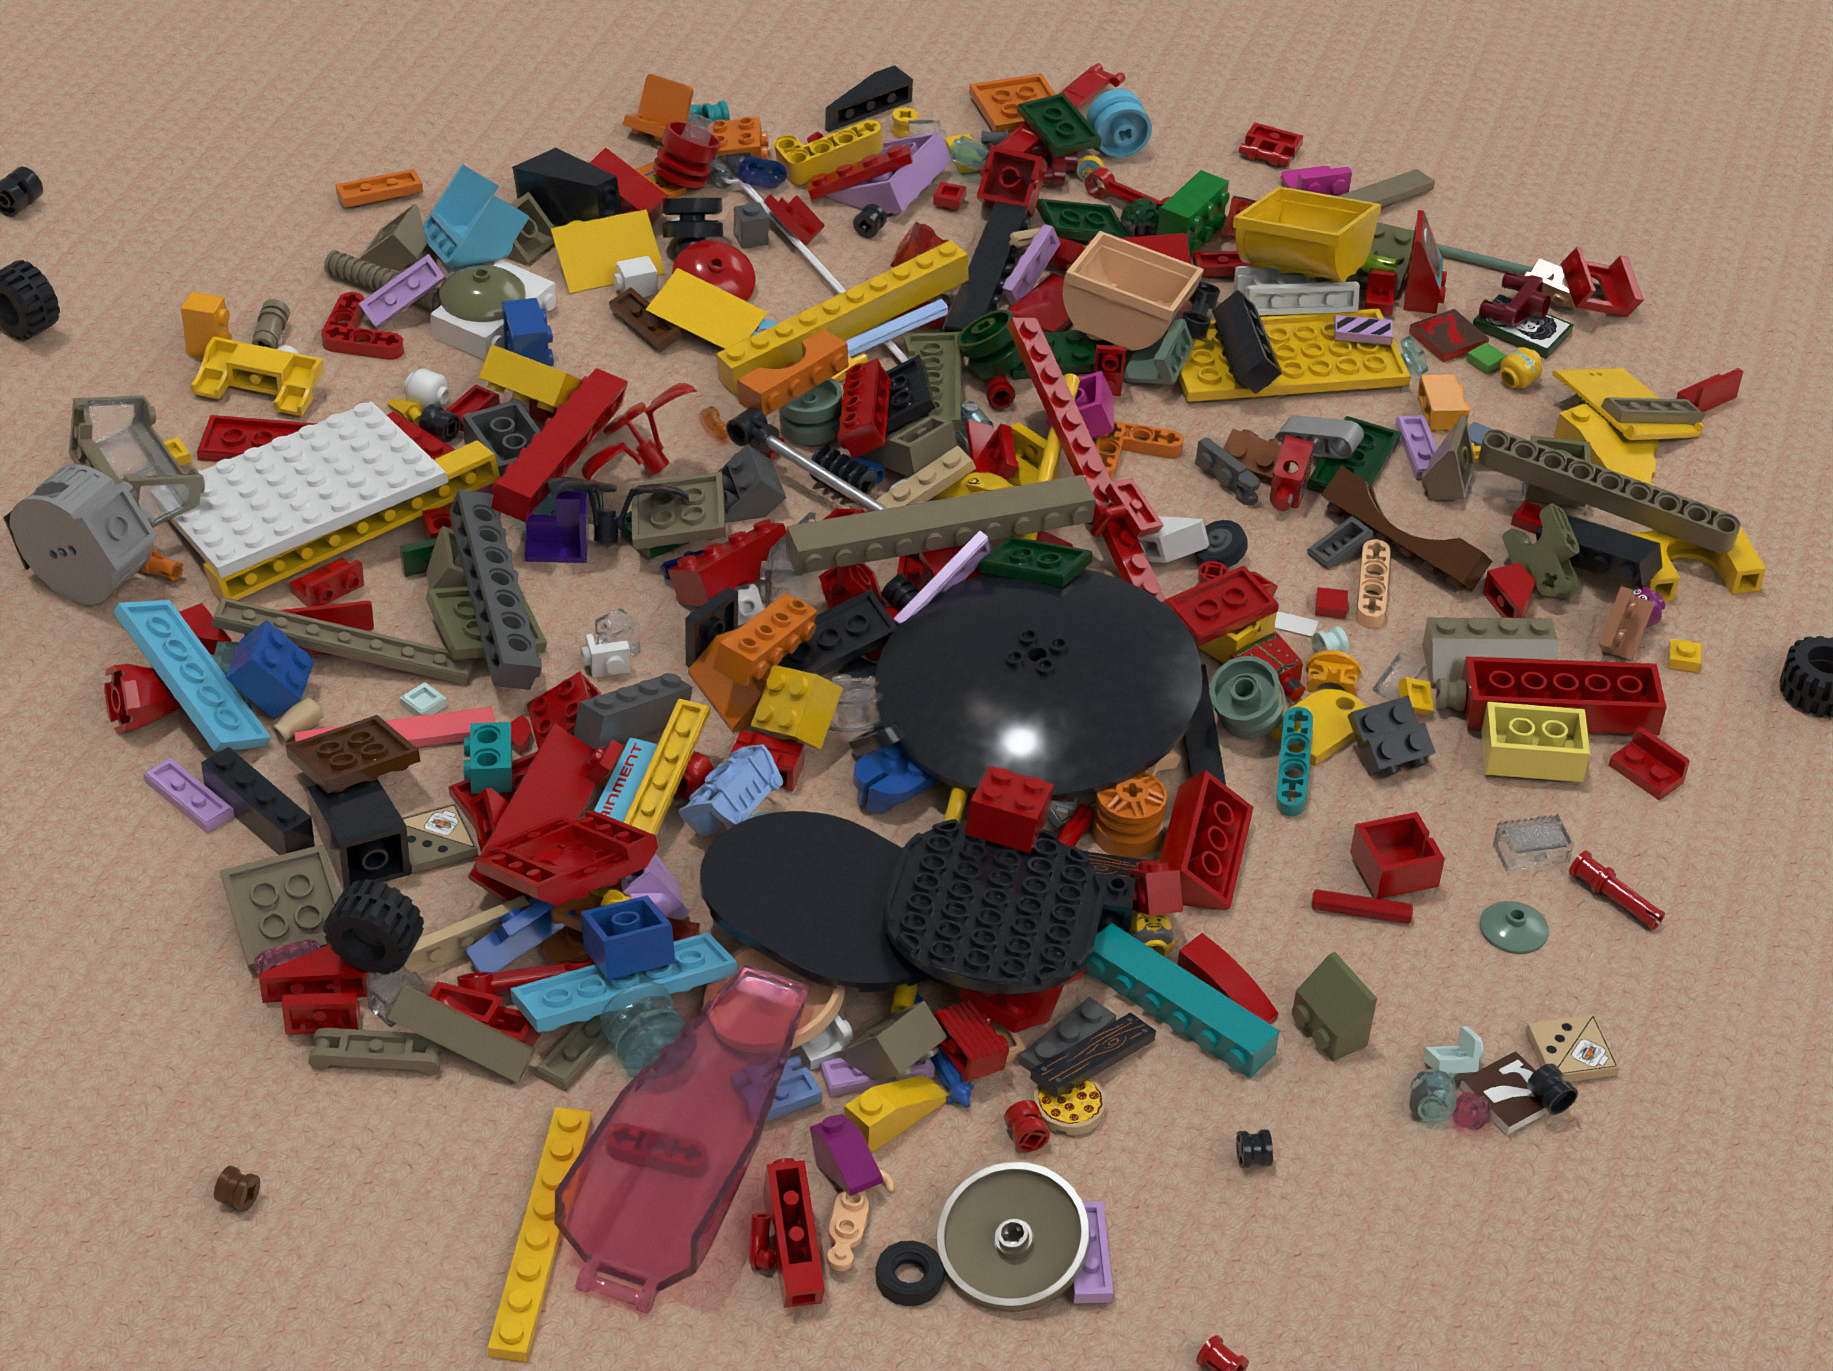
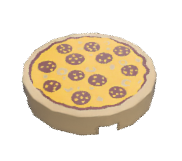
[1033,1078,1105,1136]

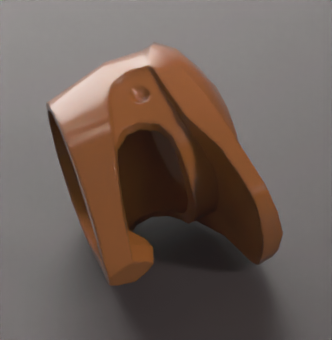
[543,894,604,964]

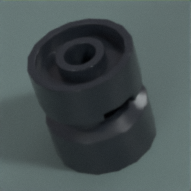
[0,166,43,217]

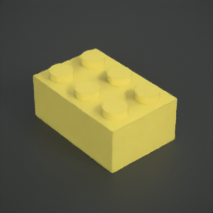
[1481,702,1590,782]

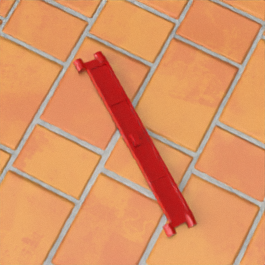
[987,63,1125,157]

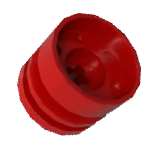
[652,121,721,189]

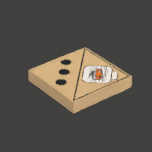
[1526,1014,1620,1082]

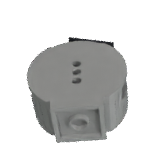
[3,464,157,605]

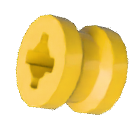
[891,107,918,139]

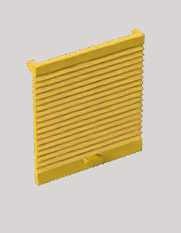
[1552,368,1704,440]

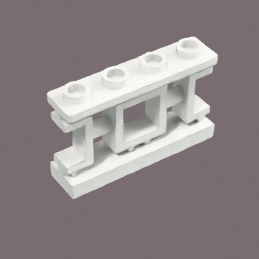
[1234,266,1360,316]

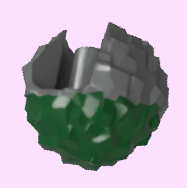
[1120,197,1160,237]

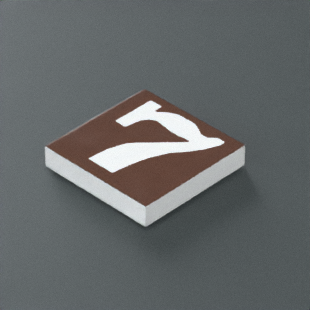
[1460,1051,1549,1135]

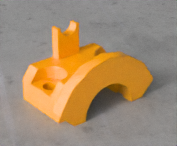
[1305,650,1362,696]

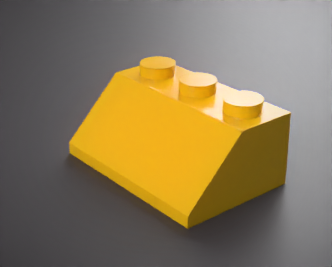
[479,344,581,413]

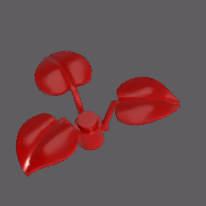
[582,383,697,480]

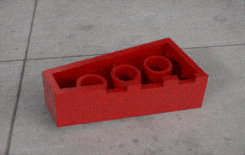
[668,519,789,606]

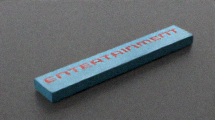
[591,737,658,893]

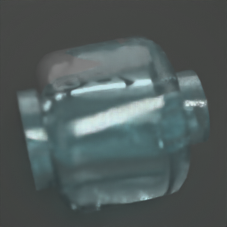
[1409,1069,1457,1123]

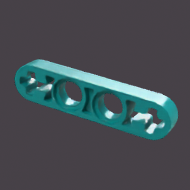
[1277,707,1313,816]

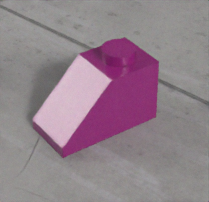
[810,1114,883,1196]

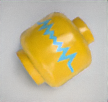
[1499,347,1543,389]

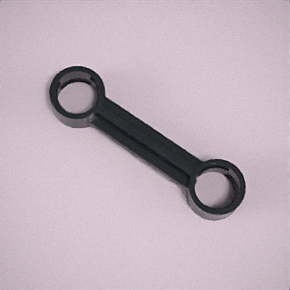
[1182,282,1220,339]

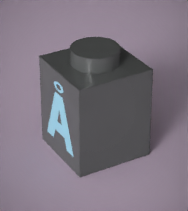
[733,202,769,249]

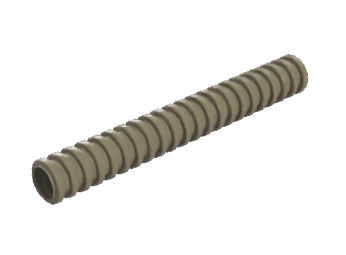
[324,250,441,311]

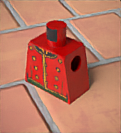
[1229,631,1305,701]

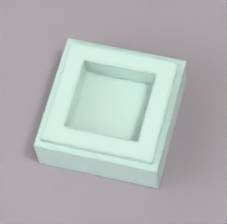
[400,682,447,716]

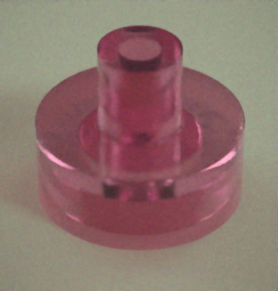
[1452,1091,1491,1131]

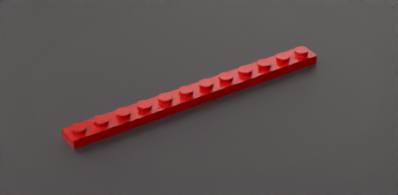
[1007,317,1166,603]

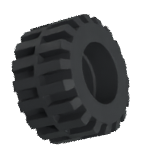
[0,260,60,341]
[1779,636,1833,717]
[323,880,424,975]

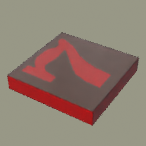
[1409,309,1489,362]

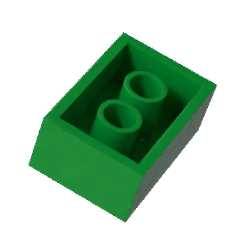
[1157,170,1230,257]

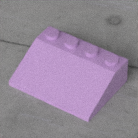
[826,131,952,215]

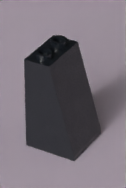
[512,147,622,226]
[306,779,411,890]

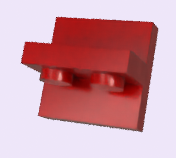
[819,563,886,609]

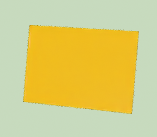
[550,209,666,293]
[645,268,768,349]

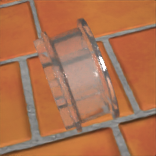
[828,674,884,732]

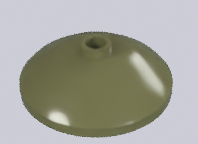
[439,265,526,322]

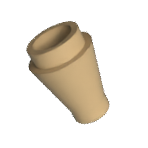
[272,697,323,742]

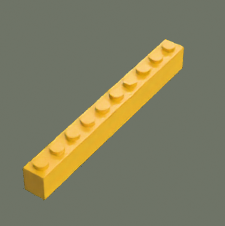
[716,240,969,395]
[203,440,501,601]

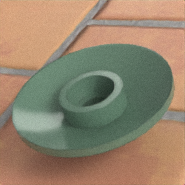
[1480,901,1549,954]

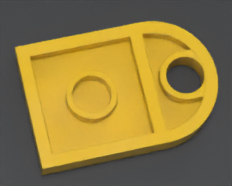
[1269,689,1365,766]

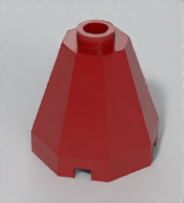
[104,664,182,734]

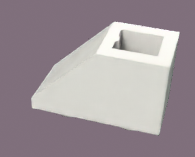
[1138,516,1209,563]

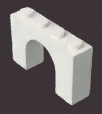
[430,260,557,361]

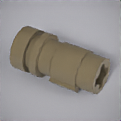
[252,299,290,349]

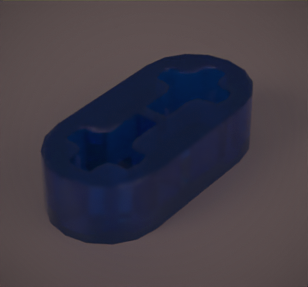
[736,157,787,188]

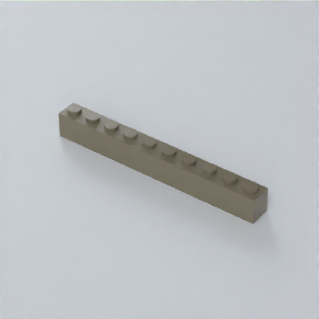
[786,475,1096,575]

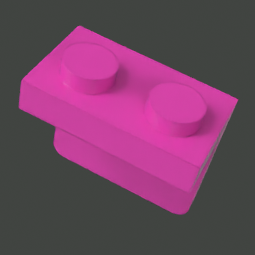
[1281,166,1352,196]

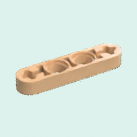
[1356,539,1390,628]

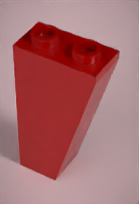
[763,1158,825,1308]

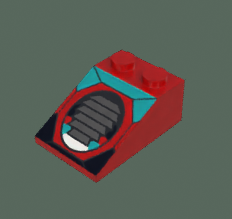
[1403,210,1447,314]

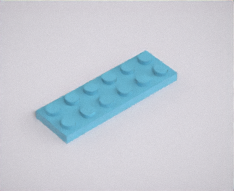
[113,600,271,752]
[510,932,738,1032]

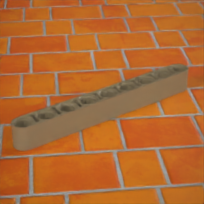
[1478,429,1741,553]

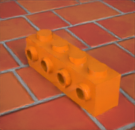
[712,593,818,687]

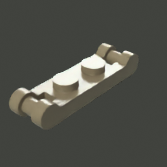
[308,1028,444,1076]

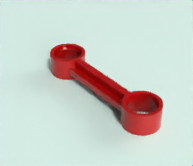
[1085,167,1171,211]
[457,958,595,995]

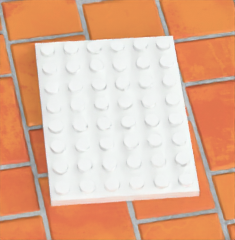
[151,401,449,578]

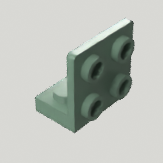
[1123,319,1194,385]

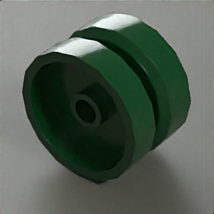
[956,309,1023,380]

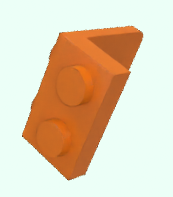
[623,74,694,142]
[707,117,769,174]

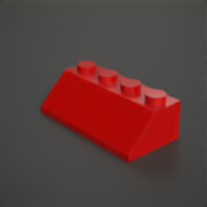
[1159,770,1254,910]

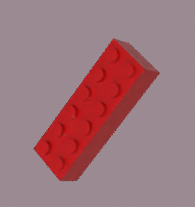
[1461,656,1667,735]

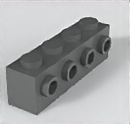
[573,673,693,750]

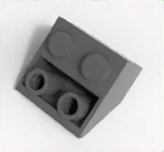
[718,444,787,523]

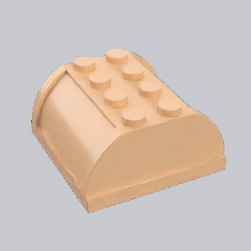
[1063,231,1204,350]

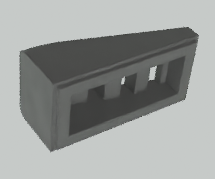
[1307,516,1374,569]

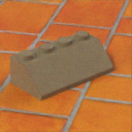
[1422,617,1558,688]

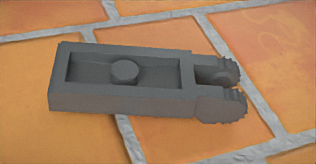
[1195,437,1260,506]

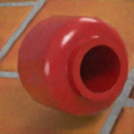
[675,751,714,800]

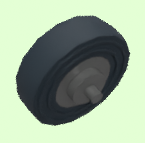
[1194,520,1248,568]

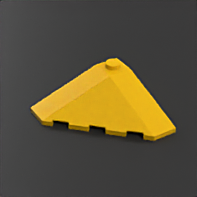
[1554,404,1659,486]

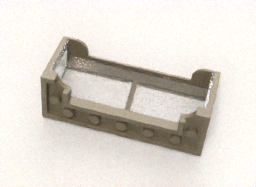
[69,395,205,528]

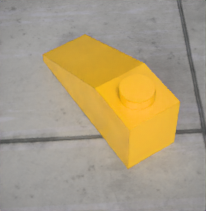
[844,1074,949,1153]

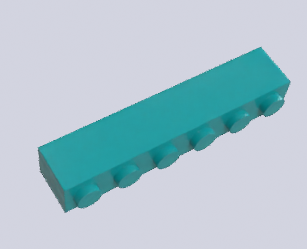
[1085,923,1280,1078]

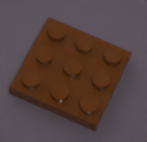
[285,715,421,794]

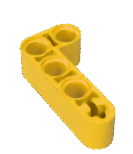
[774,120,884,185]

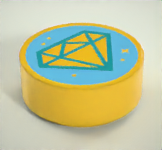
[1077,155,1105,182]

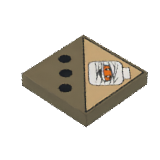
[402,803,478,874]

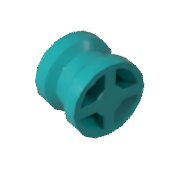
[702,101,730,129]

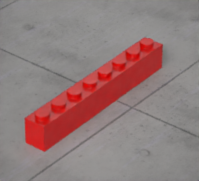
[490,368,628,522]

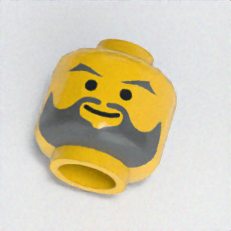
[1127,913,1175,957]

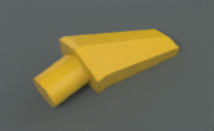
[831,353,869,383]
[387,398,424,425]

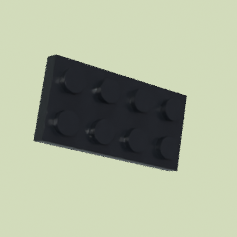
[777,589,898,676]

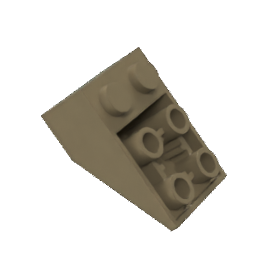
[863,415,957,477]

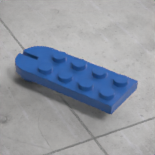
[853,743,940,814]

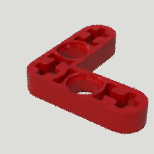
[321,292,404,360]

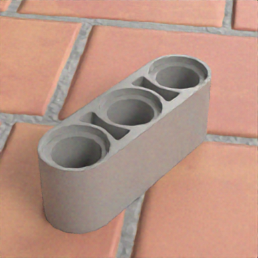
[1275,415,1364,459]

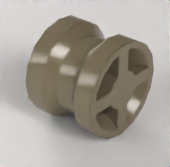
[1435,678,1466,711]

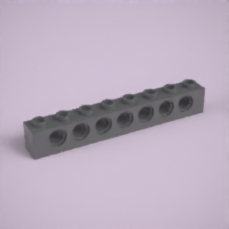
[449,489,542,690]

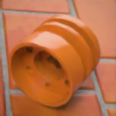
[1092,771,1167,858]

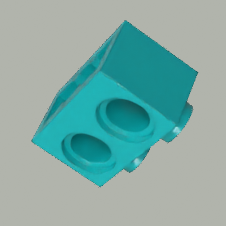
[463,722,512,794]

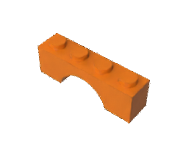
[737,329,849,417]

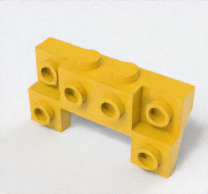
[191,336,324,416]

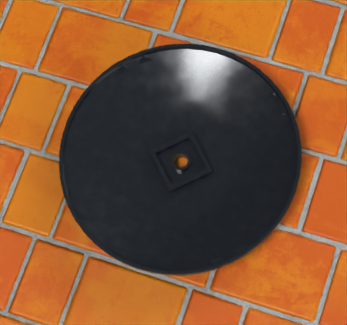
[875,569,1202,801]

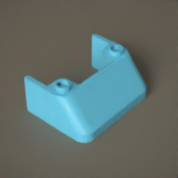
[423,164,529,269]

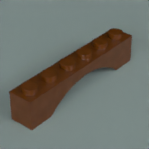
[1321,466,1493,592]

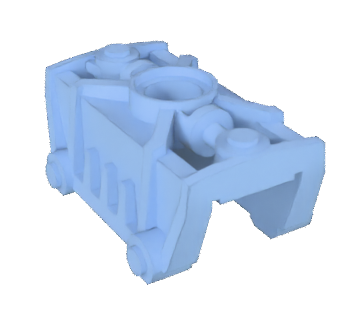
[678,744,783,837]

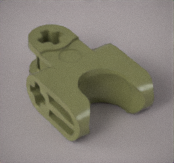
[1502,503,1580,600]

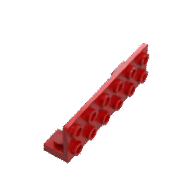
[468,724,624,906]

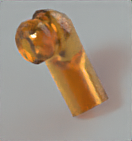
[699,406,728,440]

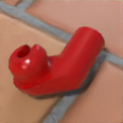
[749,1213,776,1271]

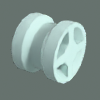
[1311,626,1349,654]

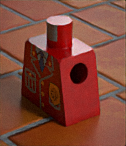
[1270,435,1314,511]

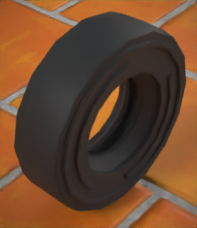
[875,1240,944,1306]

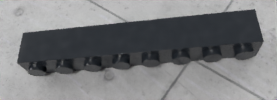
[944,201,1031,332]

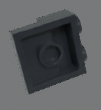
[1347,696,1436,778]

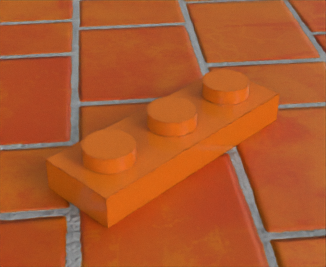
[335,169,423,208]

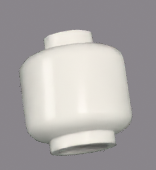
[404,368,450,409]

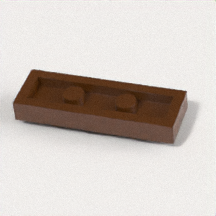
[609,287,683,352]

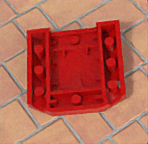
[475,810,658,906]

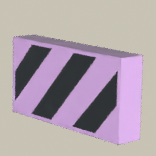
[1334,315,1393,345]

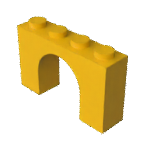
[1629,526,1766,602]

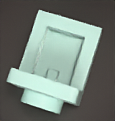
[1424,1026,1484,1077]

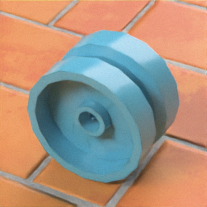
[1087,89,1152,158]

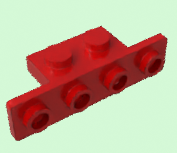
[966,419,1018,481]
[244,600,374,655]

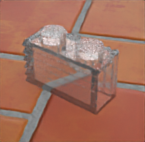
[1493,814,1574,871]

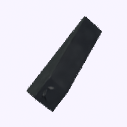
[825,65,913,132]

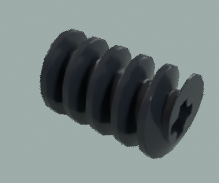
[809,444,877,503]

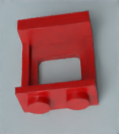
[1560,247,1644,317]

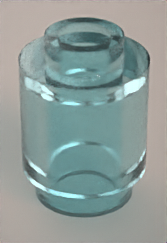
[950,136,989,171]

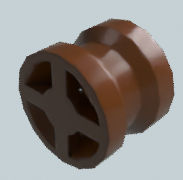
[214,1165,261,1212]

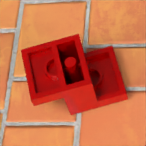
[958,966,1086,1033]

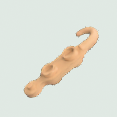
[827,1169,894,1271]

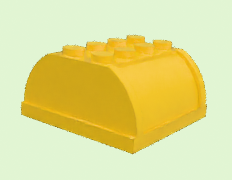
[1233,186,1381,283]

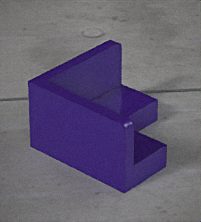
[525,491,589,563]

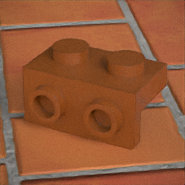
[1223,429,1283,482]

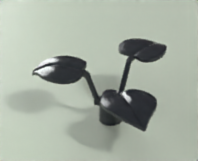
[548,477,689,543]

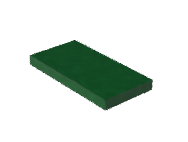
[1306,416,1401,494]

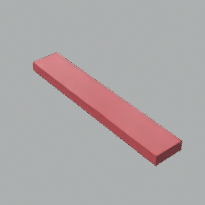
[294,707,495,748]

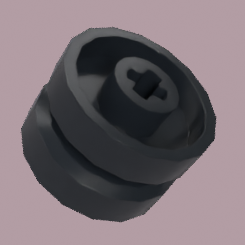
[662,198,723,240]

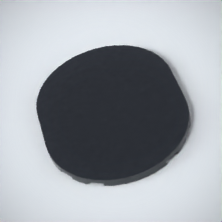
[699,811,932,992]
[883,819,1104,994]

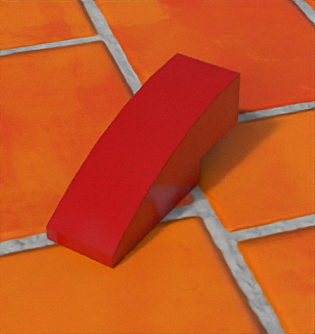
[1177,933,1279,1024]
[429,981,541,1047]

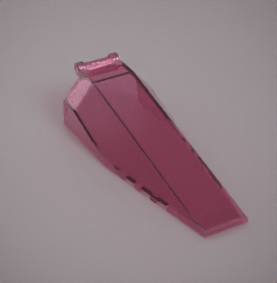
[554,964,811,1314]

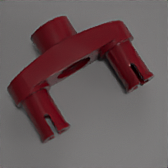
[1027,141,1078,186]
[1479,271,1551,327]

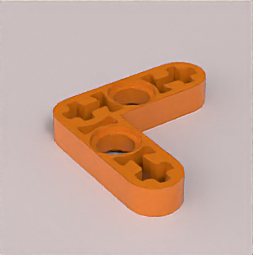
[1095,421,1184,481]

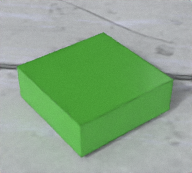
[1466,343,1507,374]

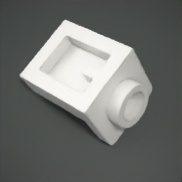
[735,583,764,625]
[796,1013,853,1070]

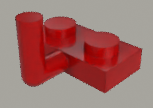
[1090,478,1164,538]

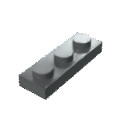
[1019,997,1117,1072]

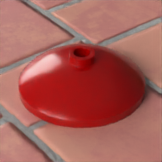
[672,240,756,302]

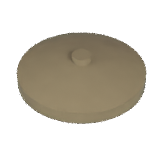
[937,1162,1090,1311]

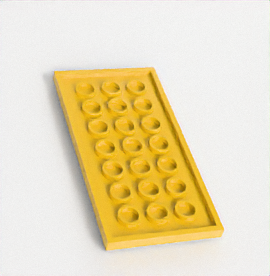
[1162,309,1411,402]

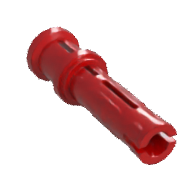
[1569,850,1665,930]

